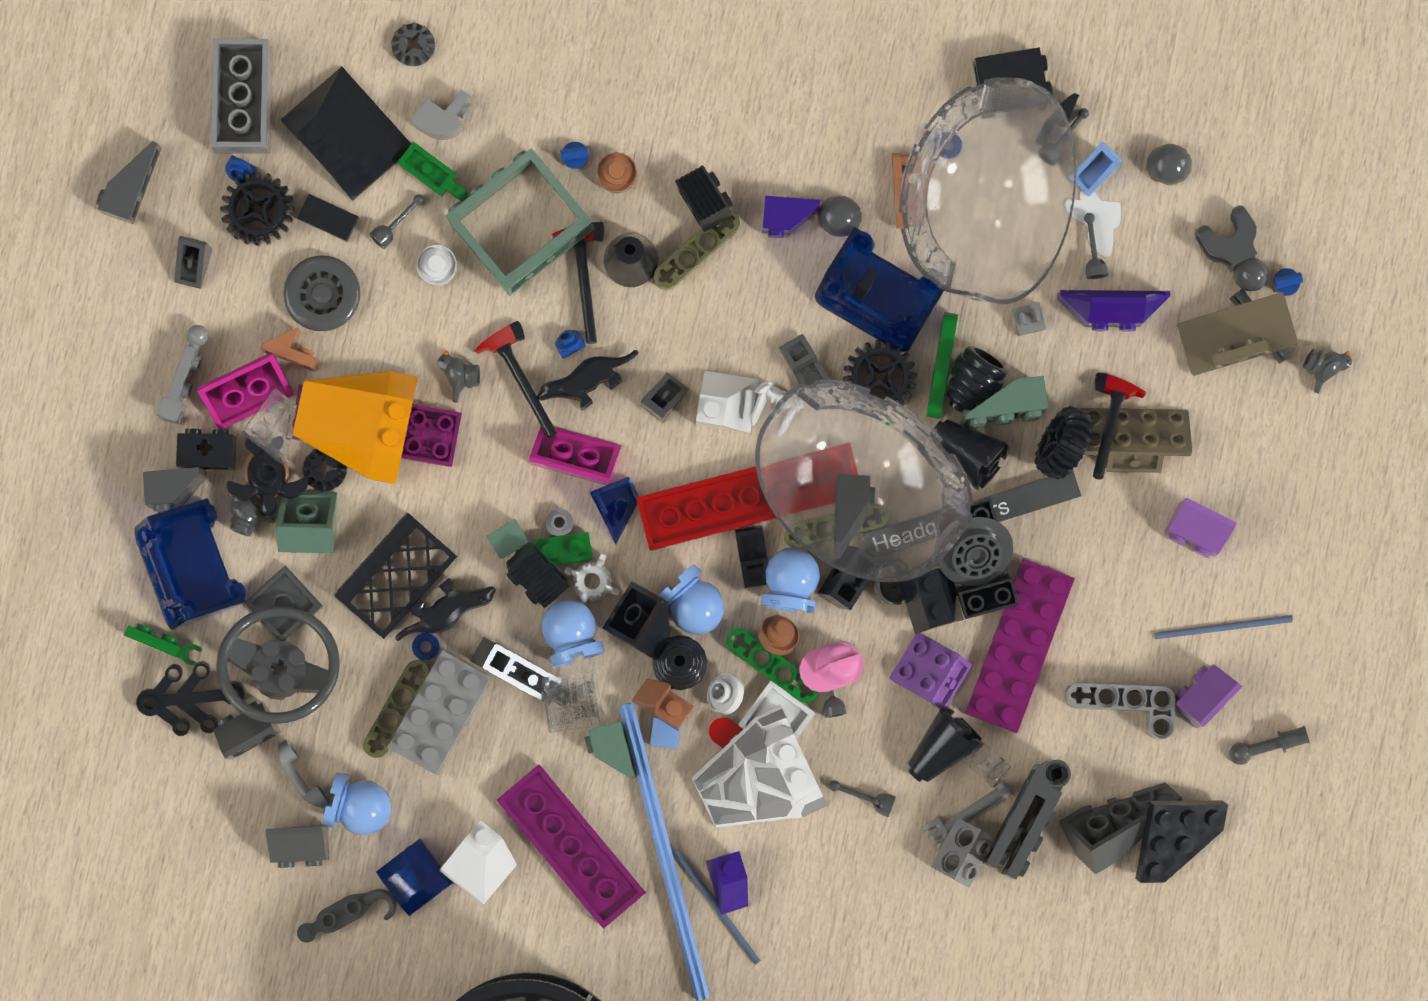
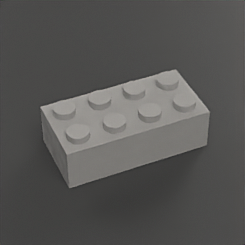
[211,38,272,154]
[387,650,493,775]

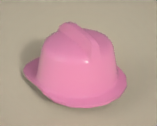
[799,642,863,692]

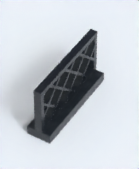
[333,512,457,639]

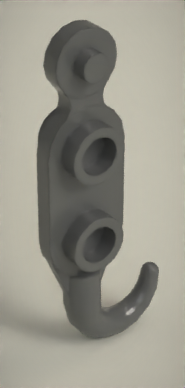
[297,889,397,943]

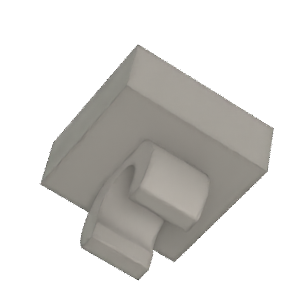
[1012,302,1046,336]

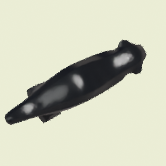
[537,350,639,411]
[395,578,496,641]

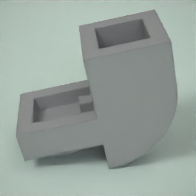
[411,89,472,140]

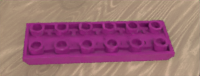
[289,384,462,467]

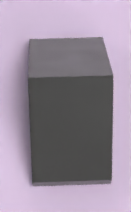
[174,236,212,289]
[641,372,689,423]

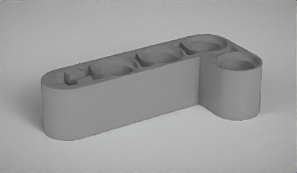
[1064,683,1175,740]

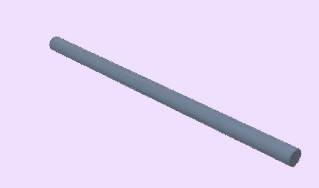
[1155,615,1293,639]
[672,848,761,964]

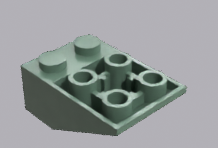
[961,376,1048,429]

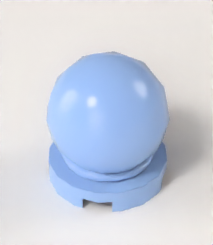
[761,548,820,614]
[658,564,725,635]
[542,599,604,668]
[322,773,392,835]

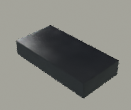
[297,194,359,242]

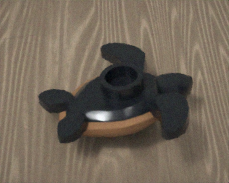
[226,436,309,518]

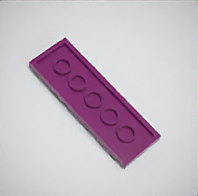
[965,559,1075,734]
[497,764,646,929]

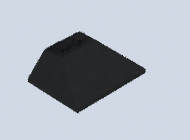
[280,66,411,201]

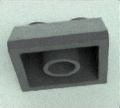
[143,467,207,514]
[213,701,281,760]
[266,826,329,868]

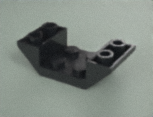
[937,497,1019,619]

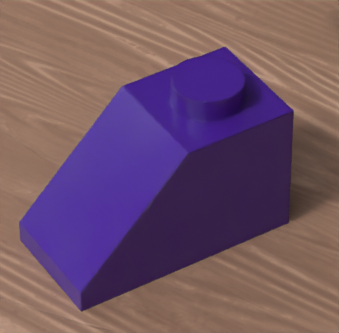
[762,196,820,238]
[705,851,748,915]

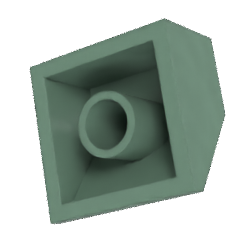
[276,492,338,554]
[584,722,635,778]

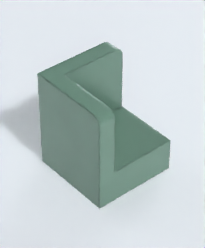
[487,519,529,559]

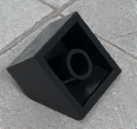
[898,568,964,634]
[602,581,670,660]

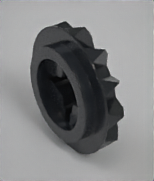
[302,449,347,491]

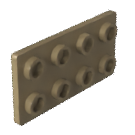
[1177,292,1298,376]
[1080,408,1192,473]

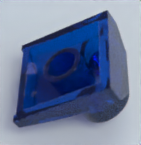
[376,838,454,916]

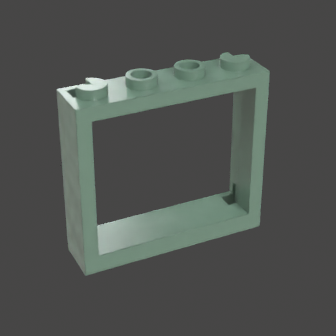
[446,148,595,297]

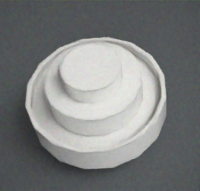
[417,245,457,286]
[707,673,744,714]

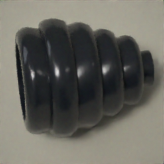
[947,346,1008,412]
[652,635,707,690]

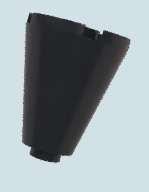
[604,233,658,288]
[931,419,1010,490]
[908,706,984,782]

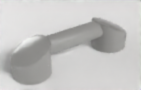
[278,740,330,808]

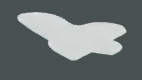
[1065,190,1121,257]

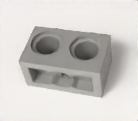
[931,818,996,888]

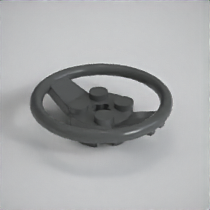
[216,606,340,724]

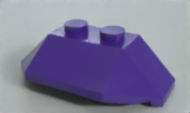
[1057,290,1171,332]

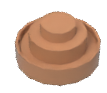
[597,152,637,194]
[758,615,799,656]

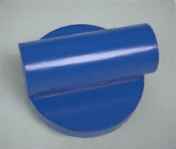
[560,142,589,169]
[225,155,257,183]
[1273,268,1303,296]
[555,330,586,359]

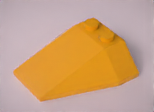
[292,371,418,485]

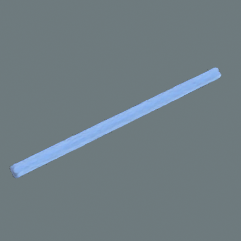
[619,703,709,1001]

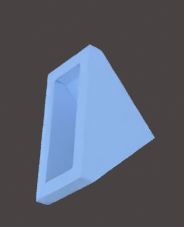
[1070,142,1123,196]

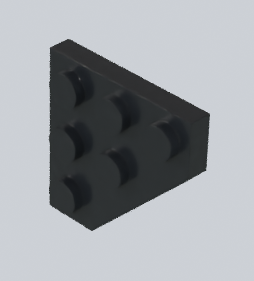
[1135,800,1228,883]

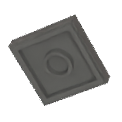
[244,565,323,641]

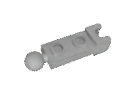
[156,325,208,424]

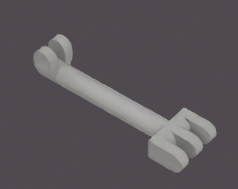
[922,780,1014,850]

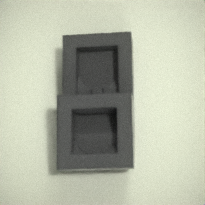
[779,334,832,399]

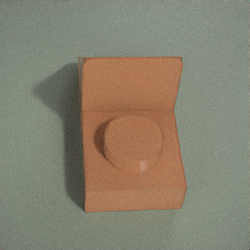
[261,328,319,371]
[632,678,694,731]

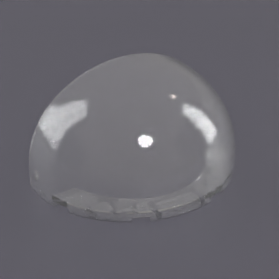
[899,77,1076,304]
[755,380,973,582]

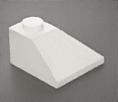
[696,371,759,434]
[439,820,517,906]

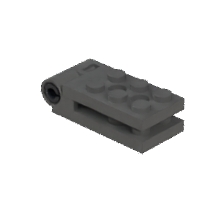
[983,760,1071,880]

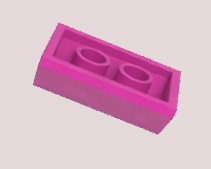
[197,352,294,429]
[529,427,621,486]

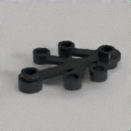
[136,661,245,736]

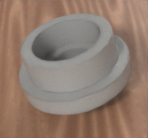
[546,509,573,536]

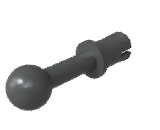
[1229,726,1310,765]

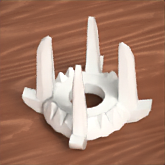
[751,381,800,435]
[564,553,620,605]

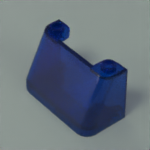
[815,227,949,352]
[134,498,246,630]

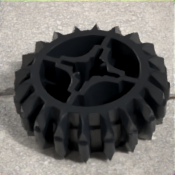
[220,172,295,246]
[843,340,917,415]
[1035,406,1094,480]

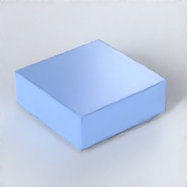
[650,718,680,749]

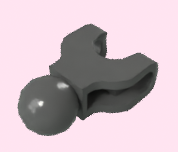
[1195,205,1269,292]

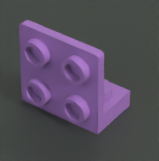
[890,633,972,710]

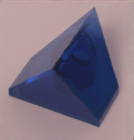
[590,477,639,544]

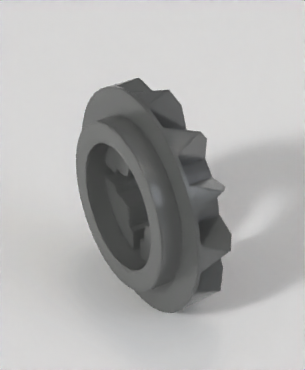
[391,22,435,66]

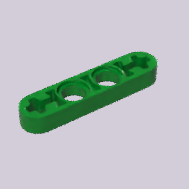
[926,312,958,419]
[727,629,818,703]

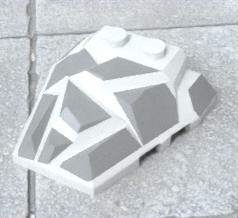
[692,705,828,828]

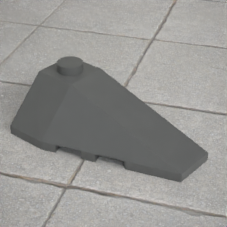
[1059,782,1182,874]

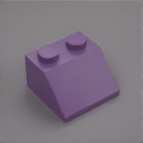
[1165,498,1237,558]
[1175,664,1243,728]

